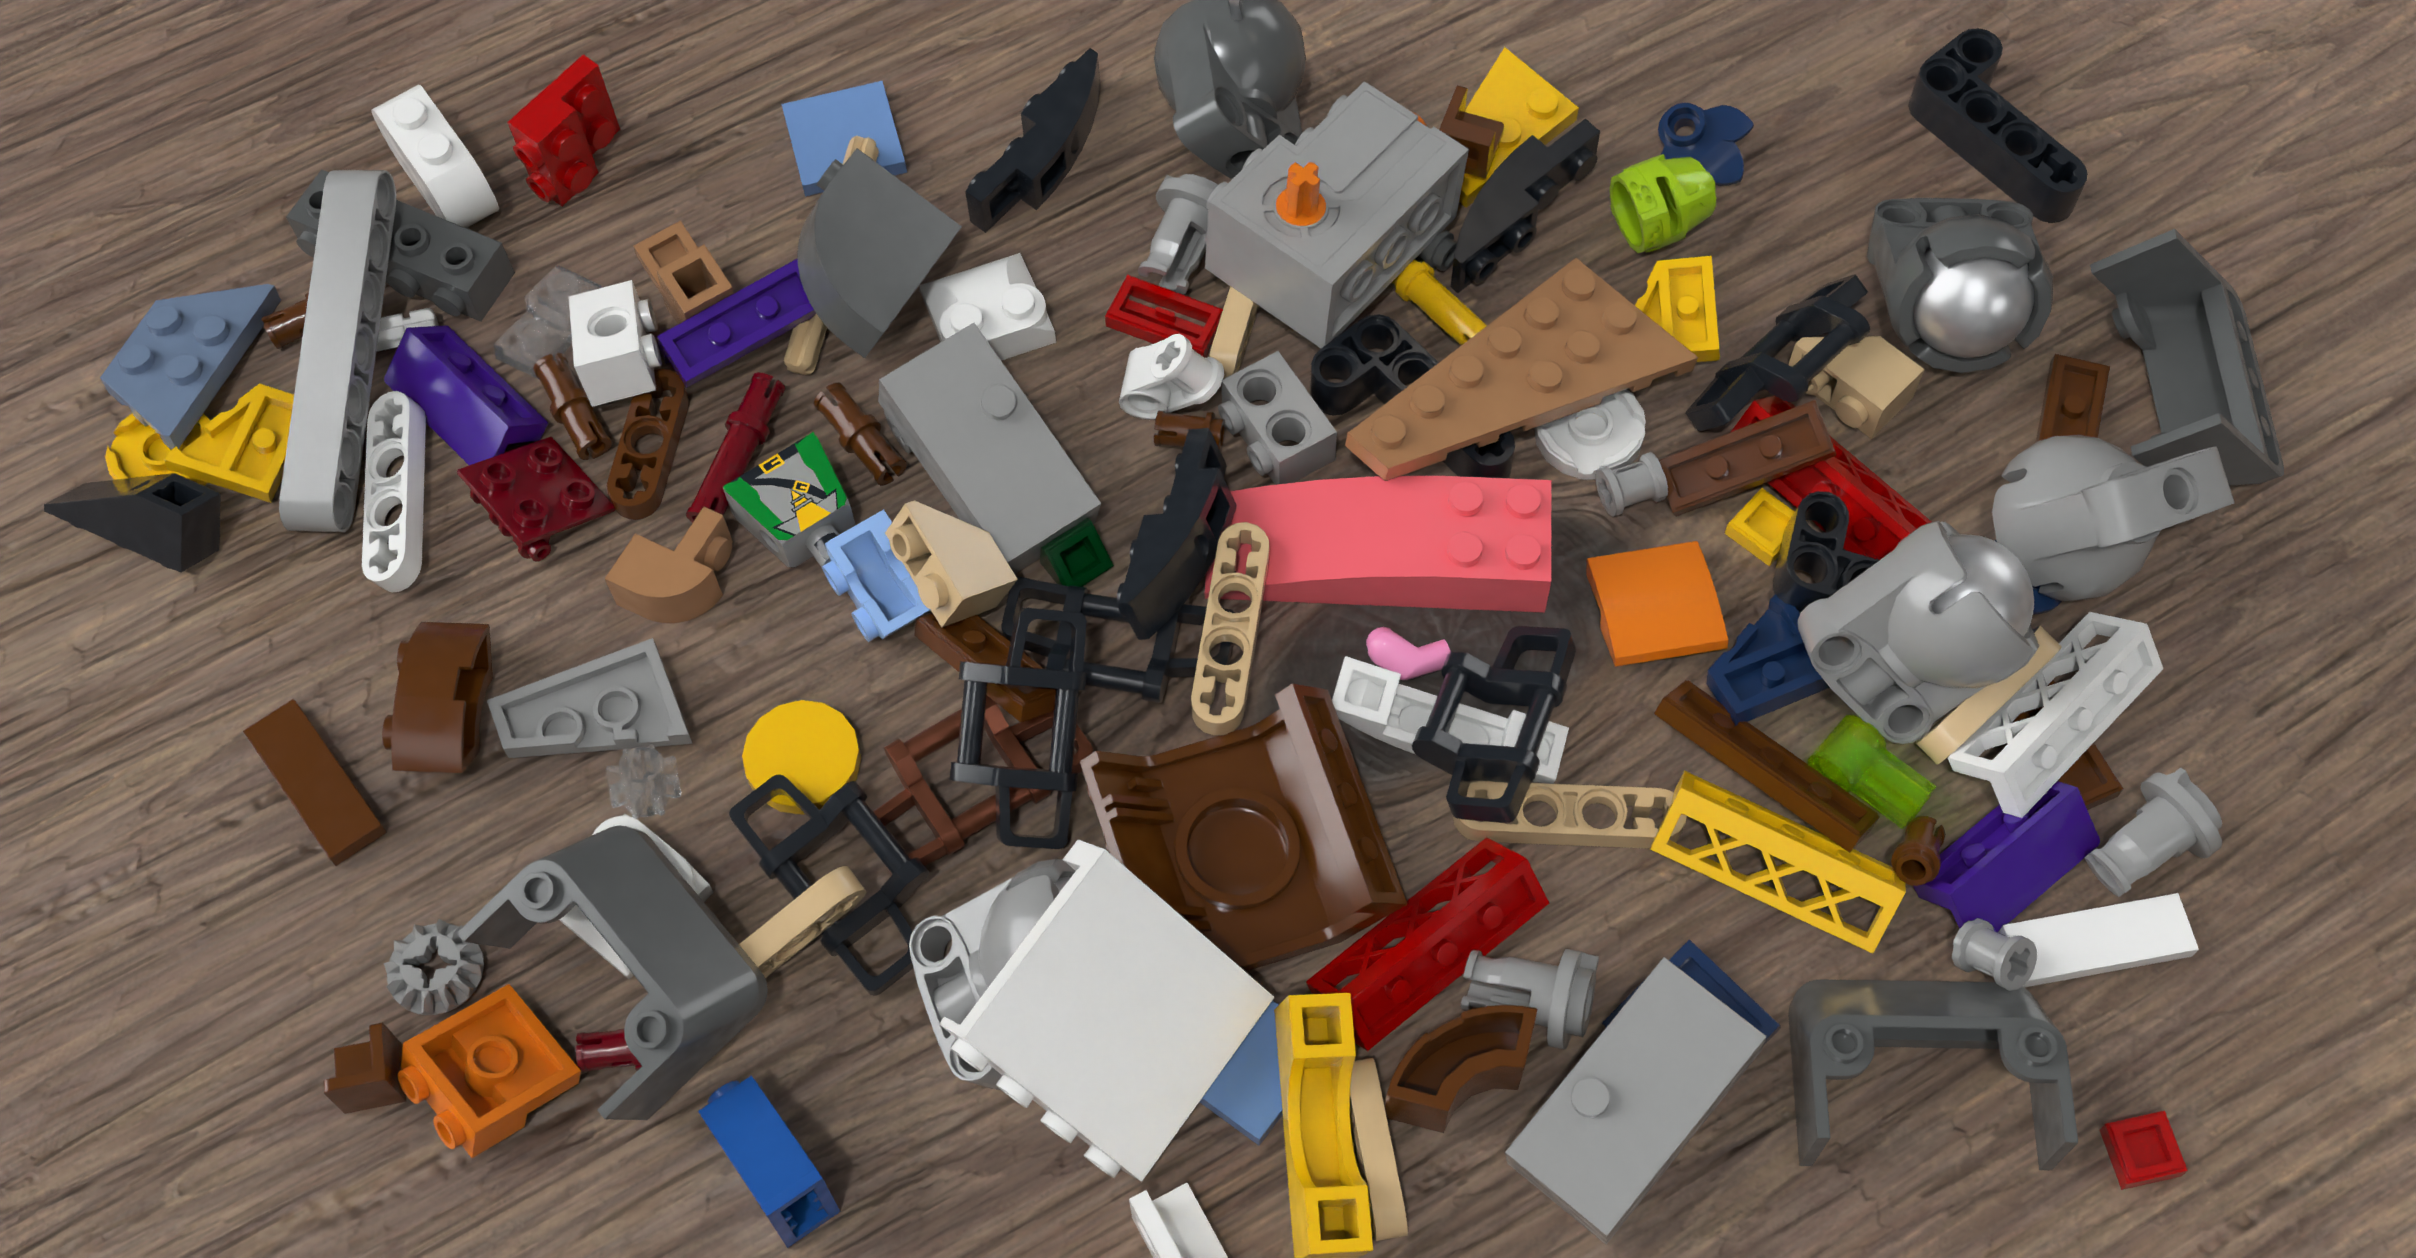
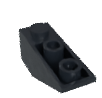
[44,473,221,573]

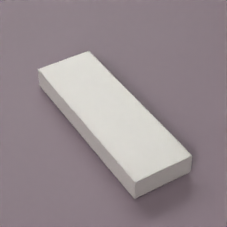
[1998,893,2199,987]

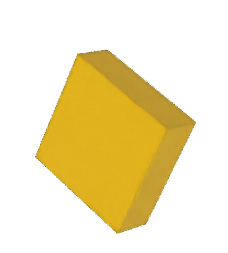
[1725,488,1807,567]

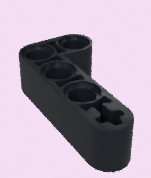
[1908,28,2088,223]
[1310,314,1515,478]
[1773,491,1879,613]

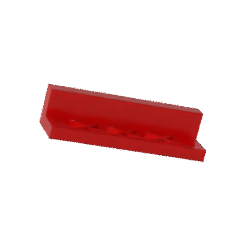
[1731,396,1932,560]
[1306,837,1550,1051]

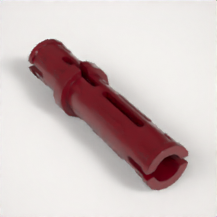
[685,372,786,523]

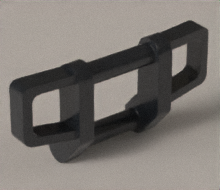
[1685,274,1870,431]
[1001,577,1235,703]
[950,608,1087,849]
[1412,626,1576,823]
[729,775,930,996]

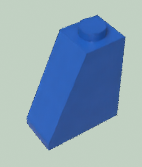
[698,1075,841,1248]

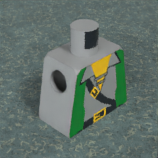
[723,432,856,567]

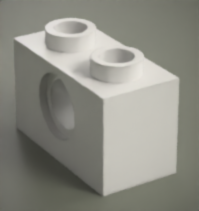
[569,280,662,407]

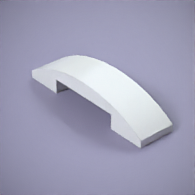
[1332,656,1569,784]

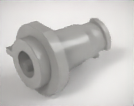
[1138,174,1218,295]
[2085,768,2223,897]
[1461,949,1599,1050]

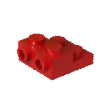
[507,54,621,207]

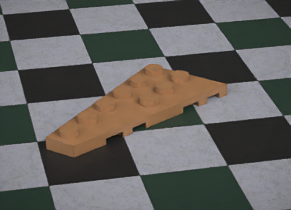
[1345,258,1698,481]

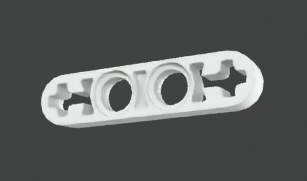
[362,391,426,593]

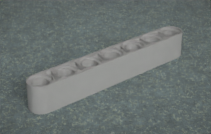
[279,170,396,532]

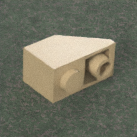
[1789,336,1925,439]
[885,500,1018,628]

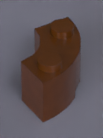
[382,622,493,773]
[1384,1005,1538,1133]

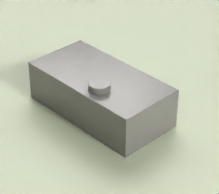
[878,323,1101,574]
[1505,957,1766,1245]

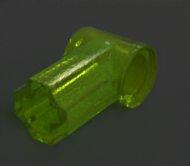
[1808,715,1937,829]

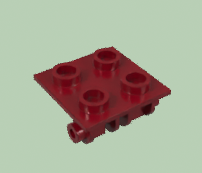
[457,436,615,562]

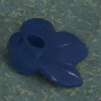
[1658,103,1754,186]

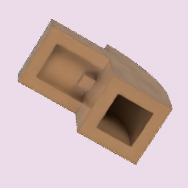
[633,220,734,324]
[605,507,733,623]

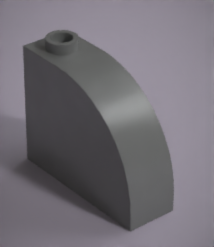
[797,148,962,358]

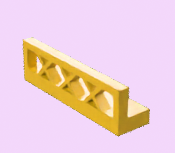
[1650,770,1906,954]

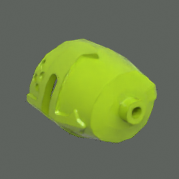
[1609,154,1716,253]

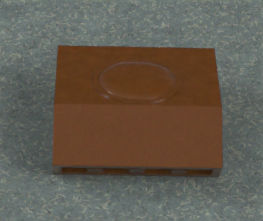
[1080,684,1408,972]

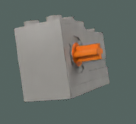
[1204,81,1469,348]

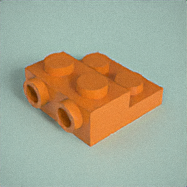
[398,984,581,1158]

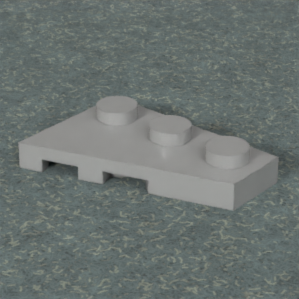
[487,638,693,758]

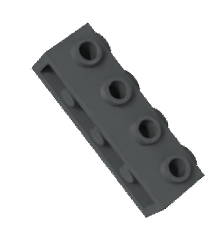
[286,169,515,321]

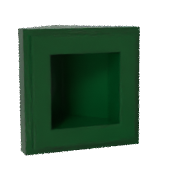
[1040,518,1114,587]

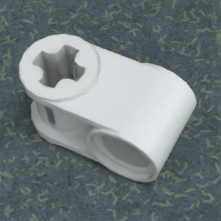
[1119,334,1224,420]

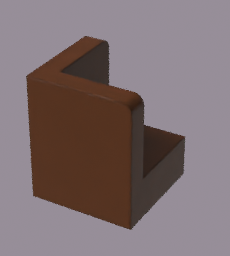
[1439,85,1504,179]
[323,1022,406,1114]

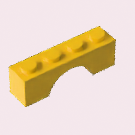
[1274,993,1373,1258]

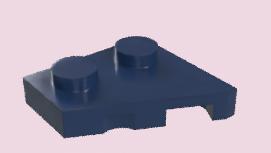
[1706,594,1830,726]

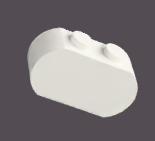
[371,84,499,228]

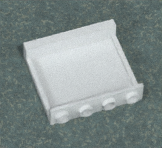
[939,840,1274,1182]

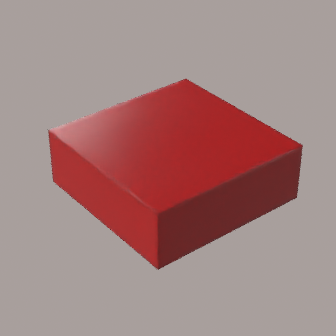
[2099,1111,2188,1190]

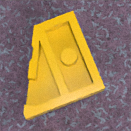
[1635,256,1720,362]
[164,383,294,503]

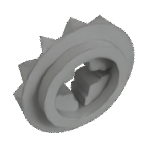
[384,919,484,1015]

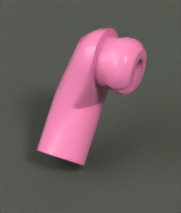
[1366,627,1451,680]

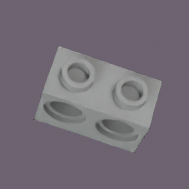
[1218,351,1337,485]

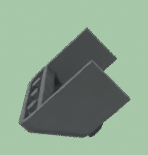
[2090,229,2284,486]
[457,825,768,1120]
[1788,979,2078,1171]

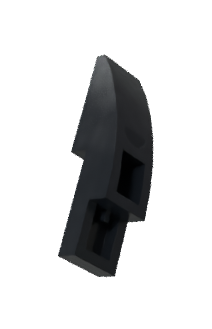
[965,48,1101,233]
[1450,119,1600,293]
[1117,428,1237,640]

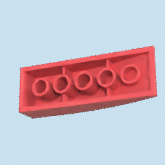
[1205,476,1551,613]

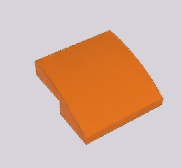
[1586,541,1728,667]

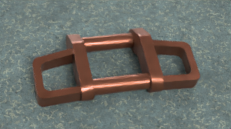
[873,696,1093,875]

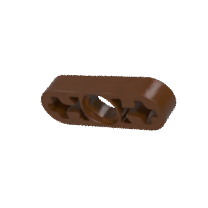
[607,369,689,520]

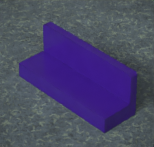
[657,258,816,388]
[384,325,548,465]
[1913,781,2100,932]

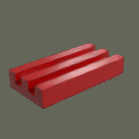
[1105,275,1223,358]

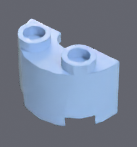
[822,509,931,642]

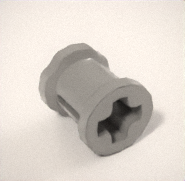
[1595,452,1668,517]
[1952,918,2037,991]

